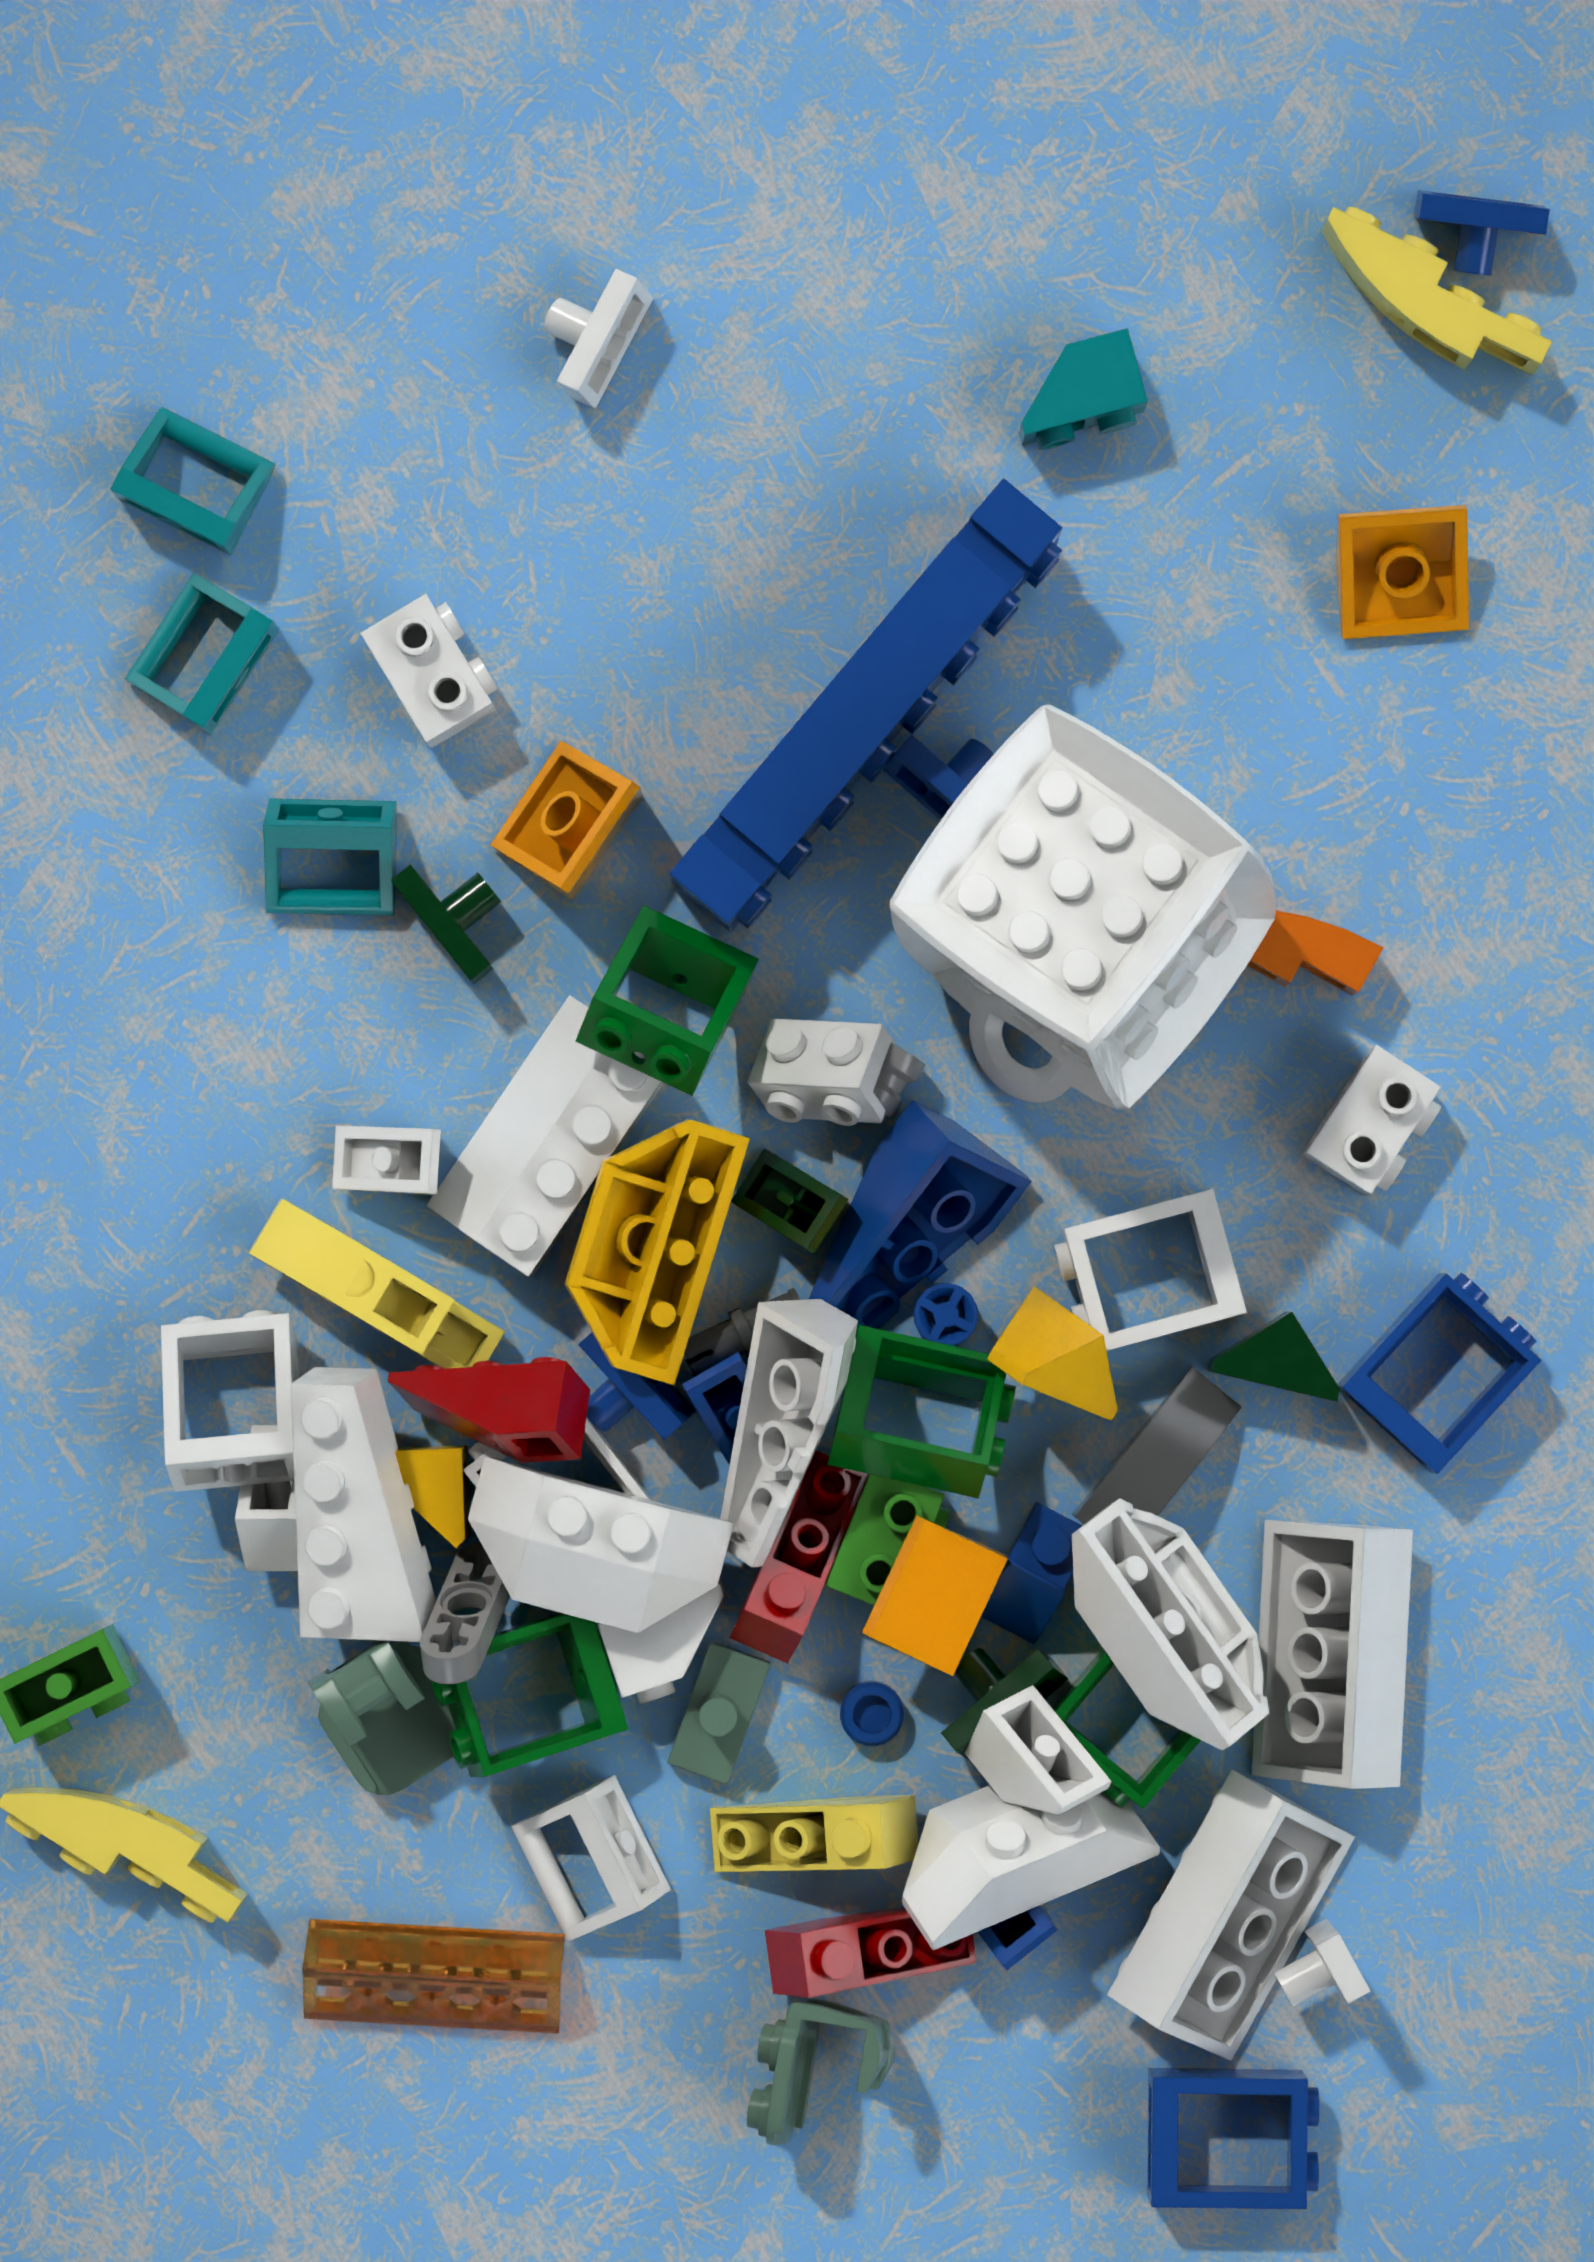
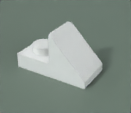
[332,1125,441,1195]

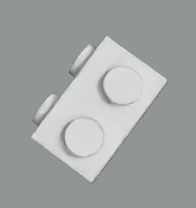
[747,1019,892,1126]

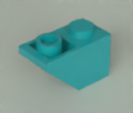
[1019,328,1148,450]

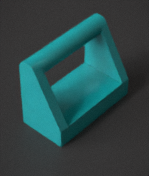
[110,407,276,555]
[124,573,280,735]
[263,798,397,916]

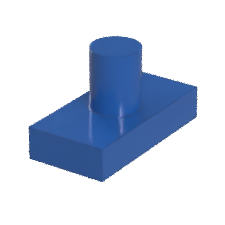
[1414,190,1550,276]
[883,734,994,821]
[578,1332,696,1440]

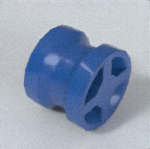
[913,1283,978,1346]

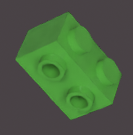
[825,1474,951,1605]
[0,1624,141,1746]

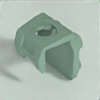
[308,1640,456,1795]
[747,1999,894,2146]

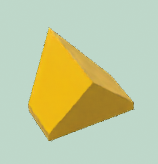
[987,1286,1118,1421]

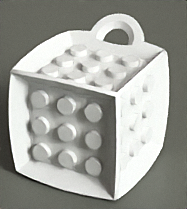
[890,704,1276,1110]

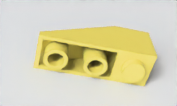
[710,1795,919,1872]

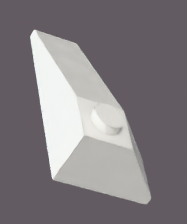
[720,1299,858,1568]

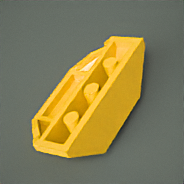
[565,1119,750,1385]

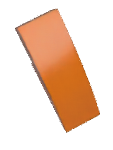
[1247,910,1384,996]

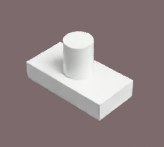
[544,269,654,409]
[1274,1919,1371,2007]

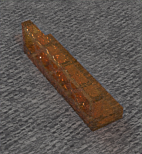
[302,1919,565,2034]

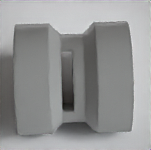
[873,1043,925,1119]

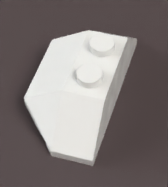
[468,1456,734,1633]
[1072,1498,1269,1750]
[902,1785,1160,1950]

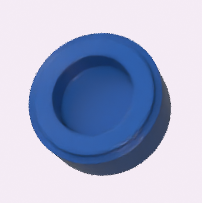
[840,1680,904,1746]

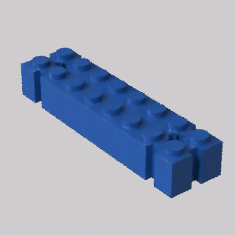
[669,478,1063,932]

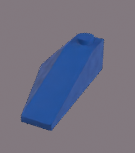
[808,1100,1032,1337]

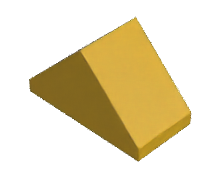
[395,1445,471,1549]

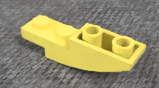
[1322,207,1552,375]
[248,1198,505,1369]
[0,1787,248,1923]

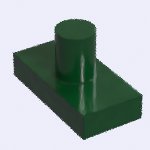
[391,864,501,984]
[941,1647,1069,1760]

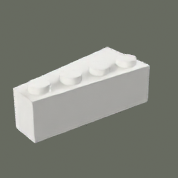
[291,1367,436,1642]

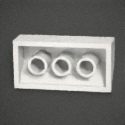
[426,995,664,1277]
[1251,1520,1413,1789]
[1107,1770,1355,2061]

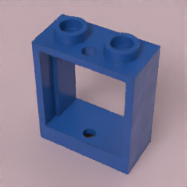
[1337,1272,1541,1474]
[1147,2068,1319,2209]

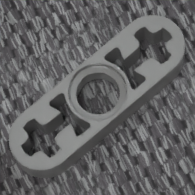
[420,1542,510,1684]

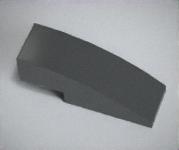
[1071,1366,1241,1524]

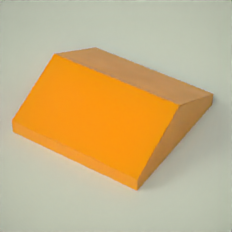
[1335,505,1469,639]

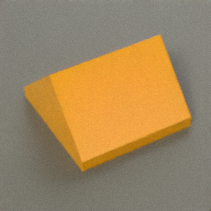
[490,741,643,901]
[862,1515,1008,1676]

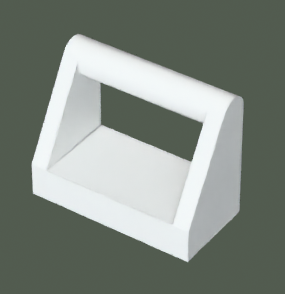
[511,1775,671,1941]

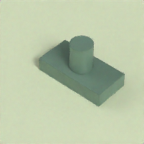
[667,1641,771,1785]

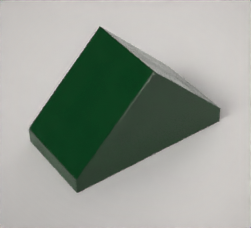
[731,1148,849,1255]
[1207,1311,1340,1402]

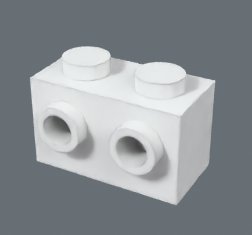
[360,594,498,749]
[1301,1045,1441,1196]

